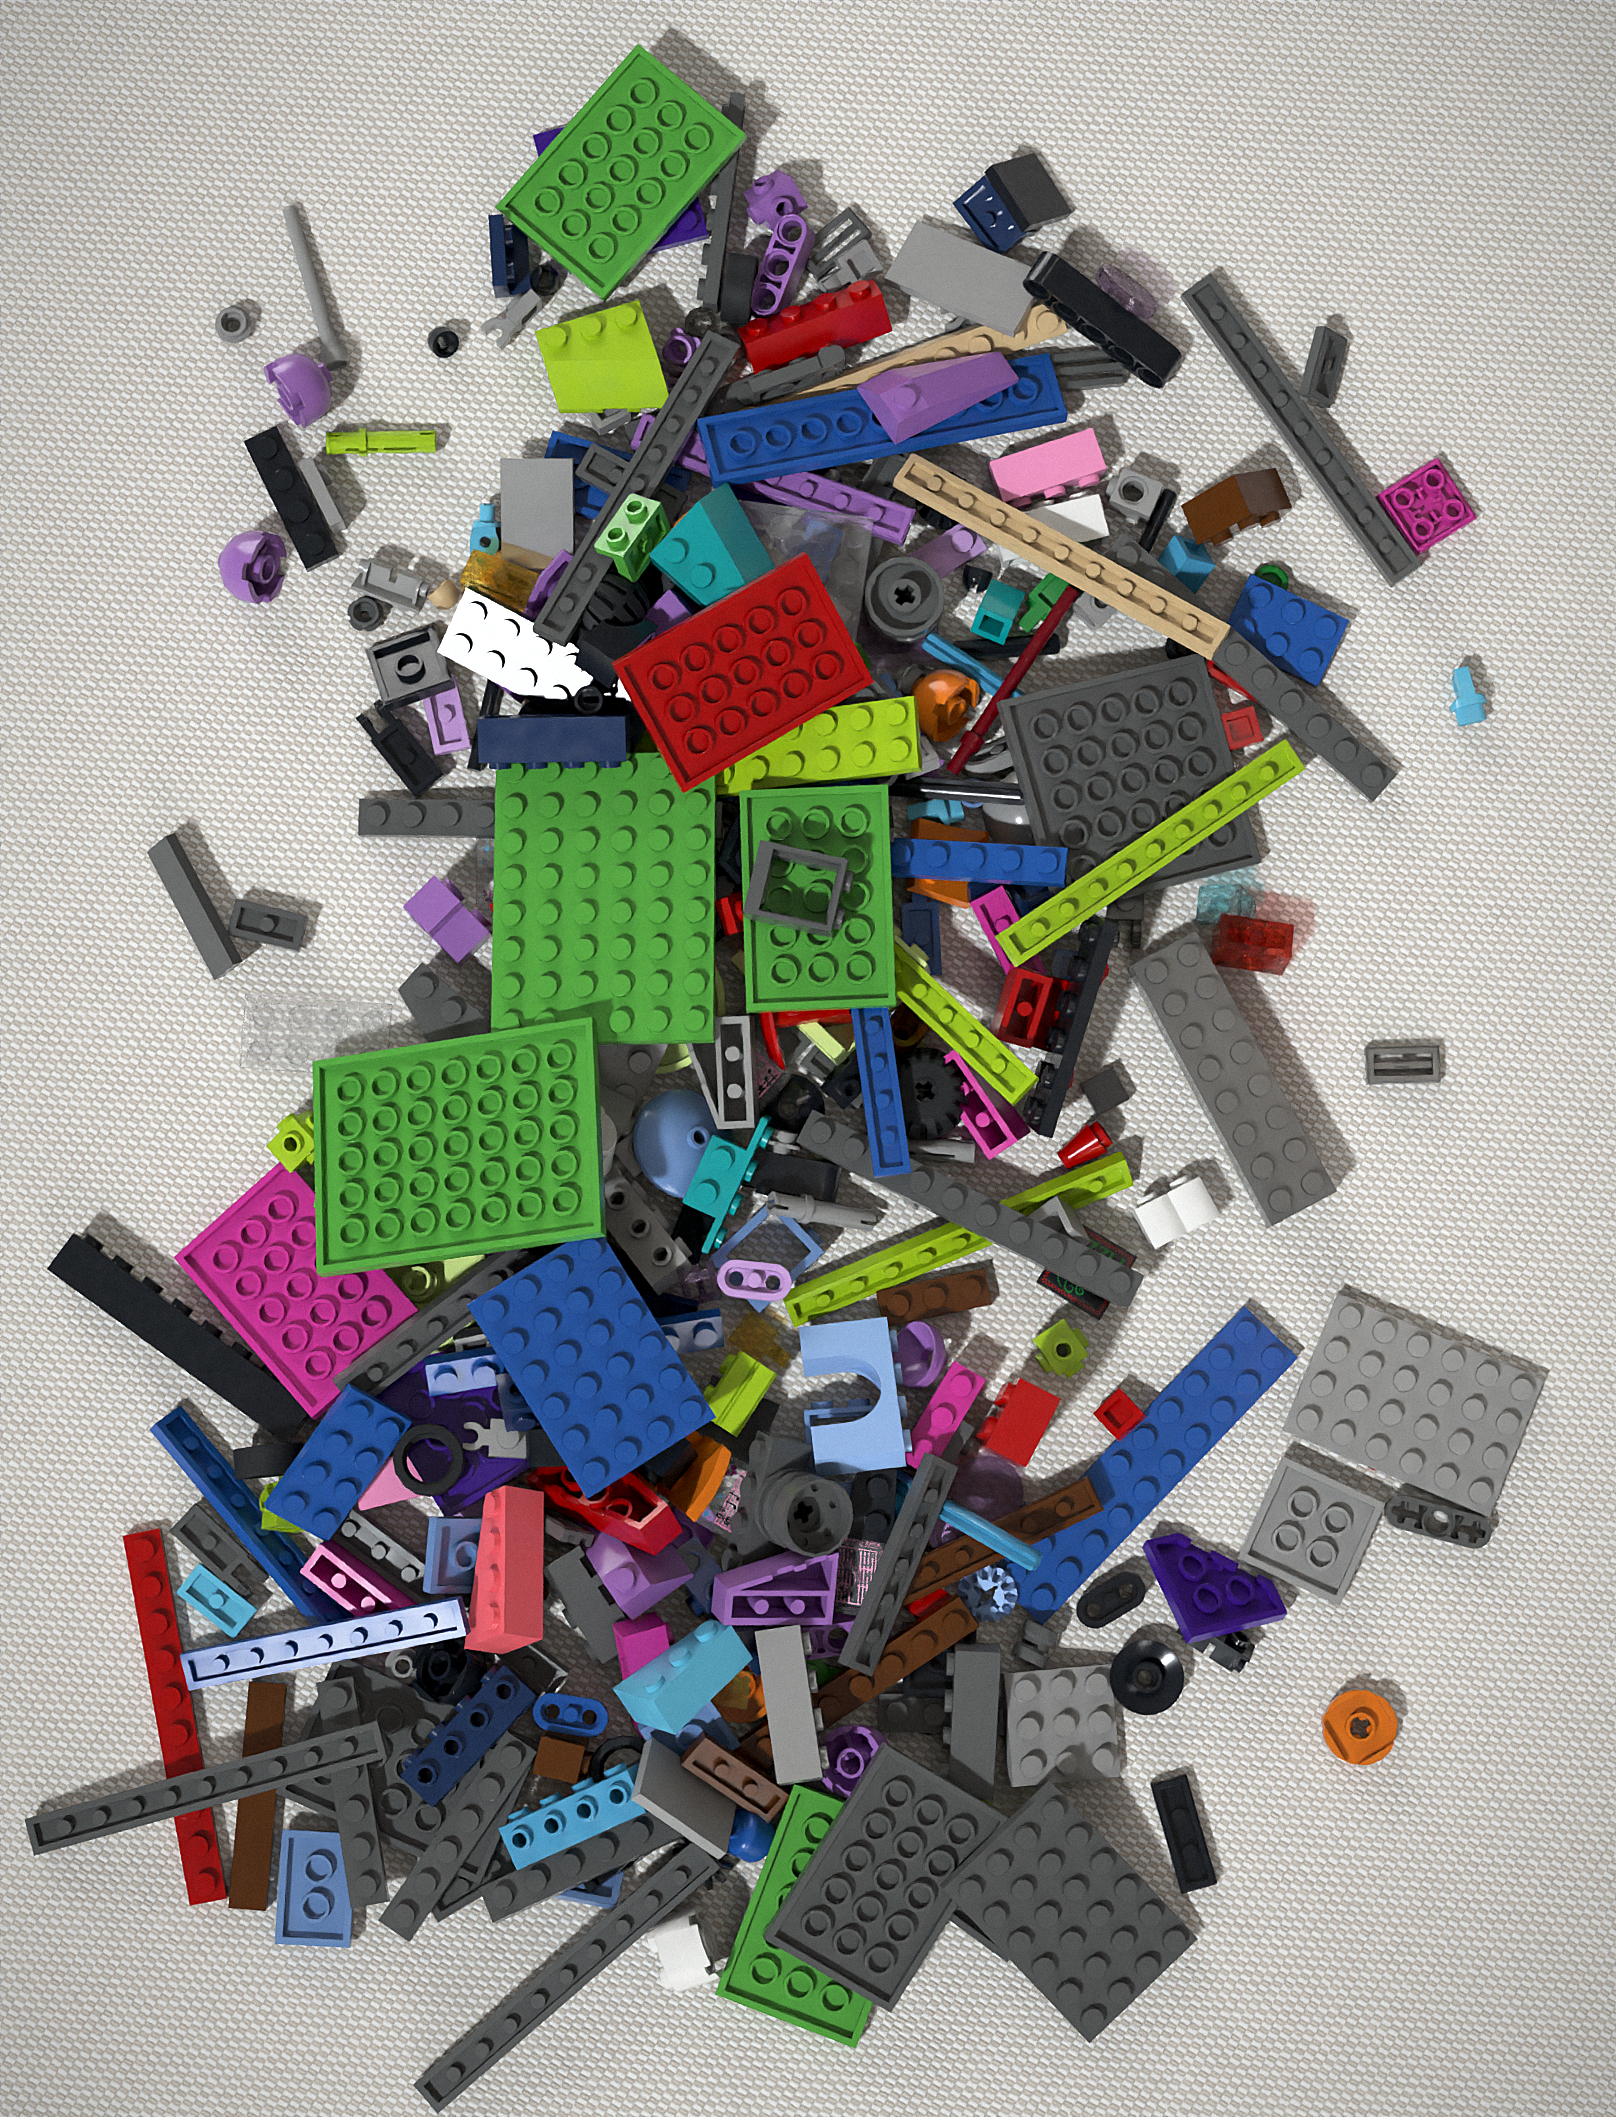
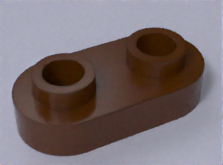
[890,1002,931,1054]

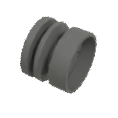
[754,1468,853,1557]

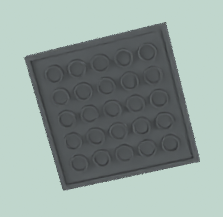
[996,653,1262,902]

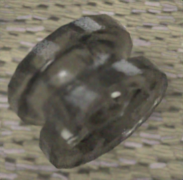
[685,307,717,341]

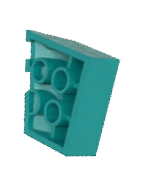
[649,482,775,609]

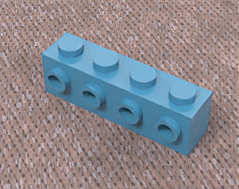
[498,1762,648,1870]

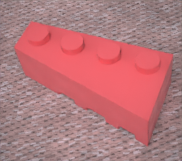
[464,1485,544,1654]

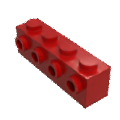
[738,279,893,375]

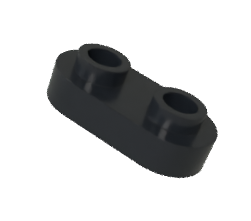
[1075,1572,1146,1629]

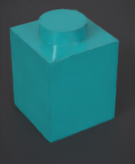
[970,579,1026,645]

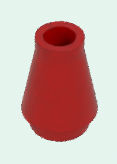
[1057,1120,1113,1170]

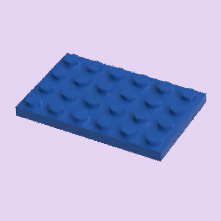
[466,1237,716,1499]

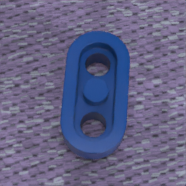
[533,1692,609,1737]

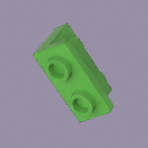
[594,494,672,584]

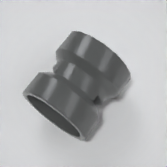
[1011,1619,1060,1668]

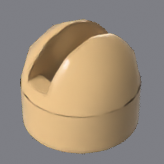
[427,578,459,610]

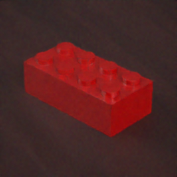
[976,1378,1061,1467]

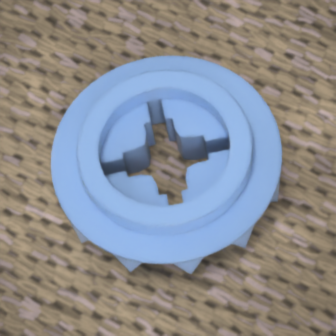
[958,1565,1017,1623]

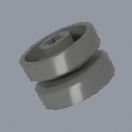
[865,557,944,644]

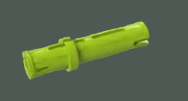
[326,428,436,457]

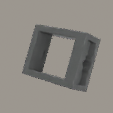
[743,840,854,938]

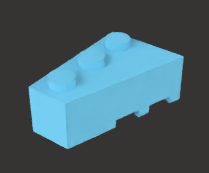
[613,1619,753,1735]

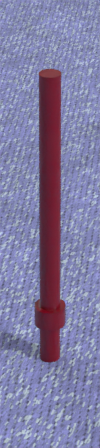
[946,585,1079,776]

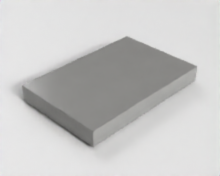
[500,458,575,569]
[631,1737,737,1859]

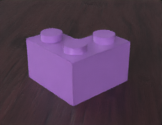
[403,875,492,967]

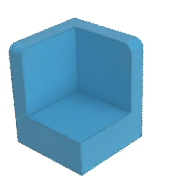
[1157,535,1216,594]

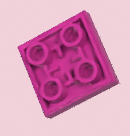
[1375,457,1477,556]

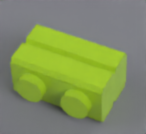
[702,1350,777,1437]

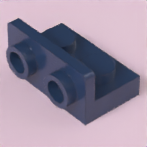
[952,175,1037,256]
[488,214,531,298]

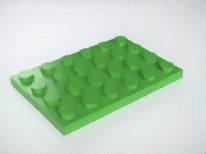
[495,44,748,302]
[739,784,896,1013]
[715,1783,873,2049]

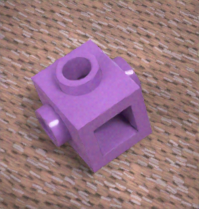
[743,169,808,232]

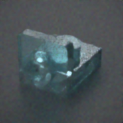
[1196,884,1256,930]

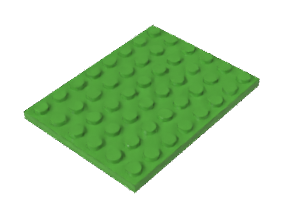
[491,752,717,1045]
[312,1017,606,1278]

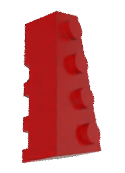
[525,1466,683,1556]

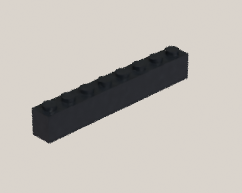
[47,1233,310,1443]

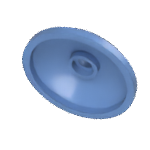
[633,1089,734,1199]

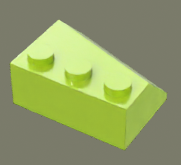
[535,300,669,413]

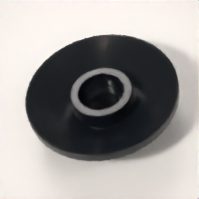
[756,1074,825,1146]
[1109,1640,1184,1715]

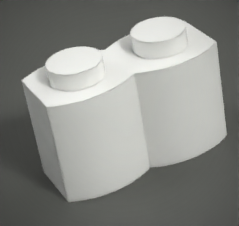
[1132,1174,1220,1251]

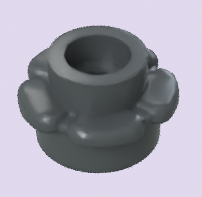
[347,596,384,632]

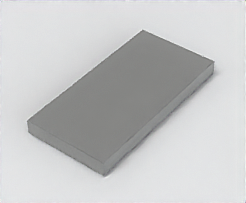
[884,220,1036,338]

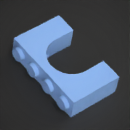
[798,1317,912,1477]

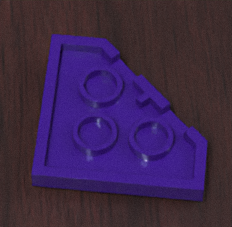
[1142,1532,1288,1644]

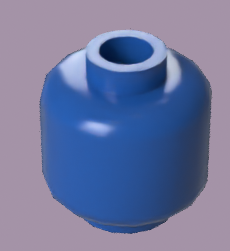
[727,1808,775,1863]

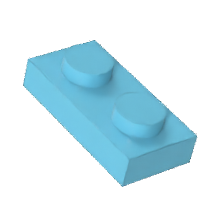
[176,1563,259,1639]

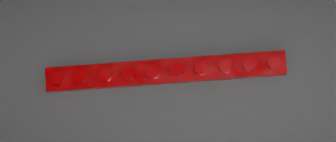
[123,1528,229,1906]

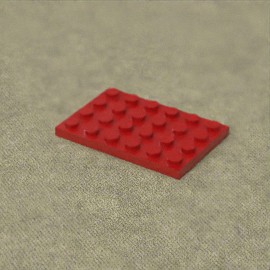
[611,552,874,793]

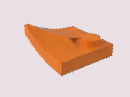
[906,818,990,909]
[657,1435,731,1522]

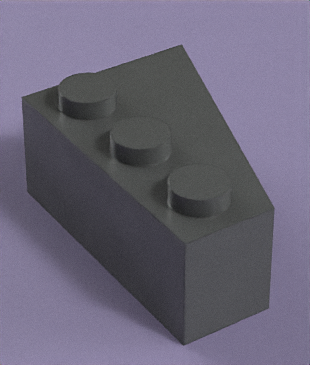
[398,962,491,1043]
[543,1545,629,1664]

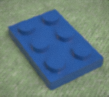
[1227,574,1349,687]

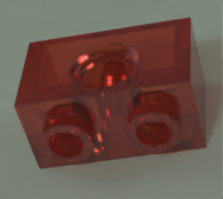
[1211,913,1294,976]

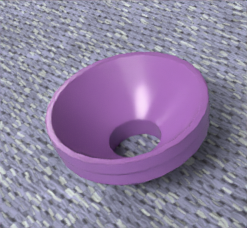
[892,1321,948,1389]

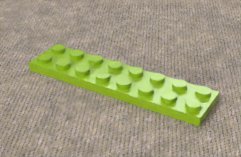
[634,696,923,799]

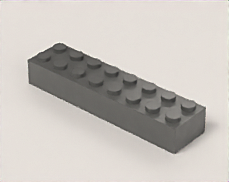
[1127,931,1337,1229]

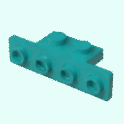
[682,1115,774,1255]

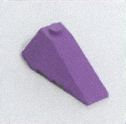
[565,1515,694,1620]

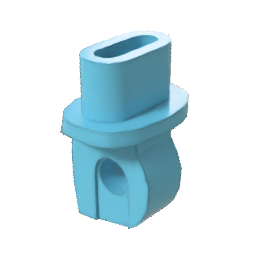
[470,503,501,559]
[1449,666,1487,727]
[906,799,965,826]

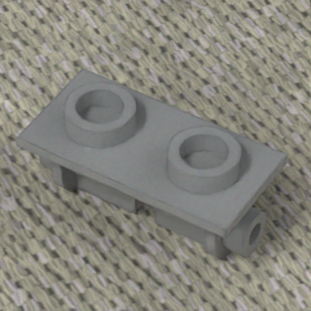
[351,557,431,614]

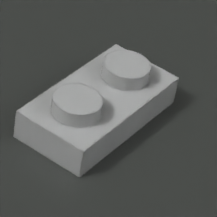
[298,456,348,535]

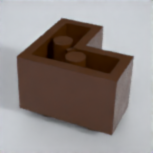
[1181,468,1292,547]
[532,1704,598,1784]

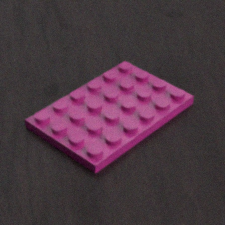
[173,1162,419,1420]

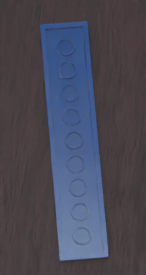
[697,353,1068,489]
[995,1306,1298,1626]

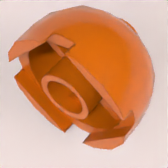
[911,668,980,743]

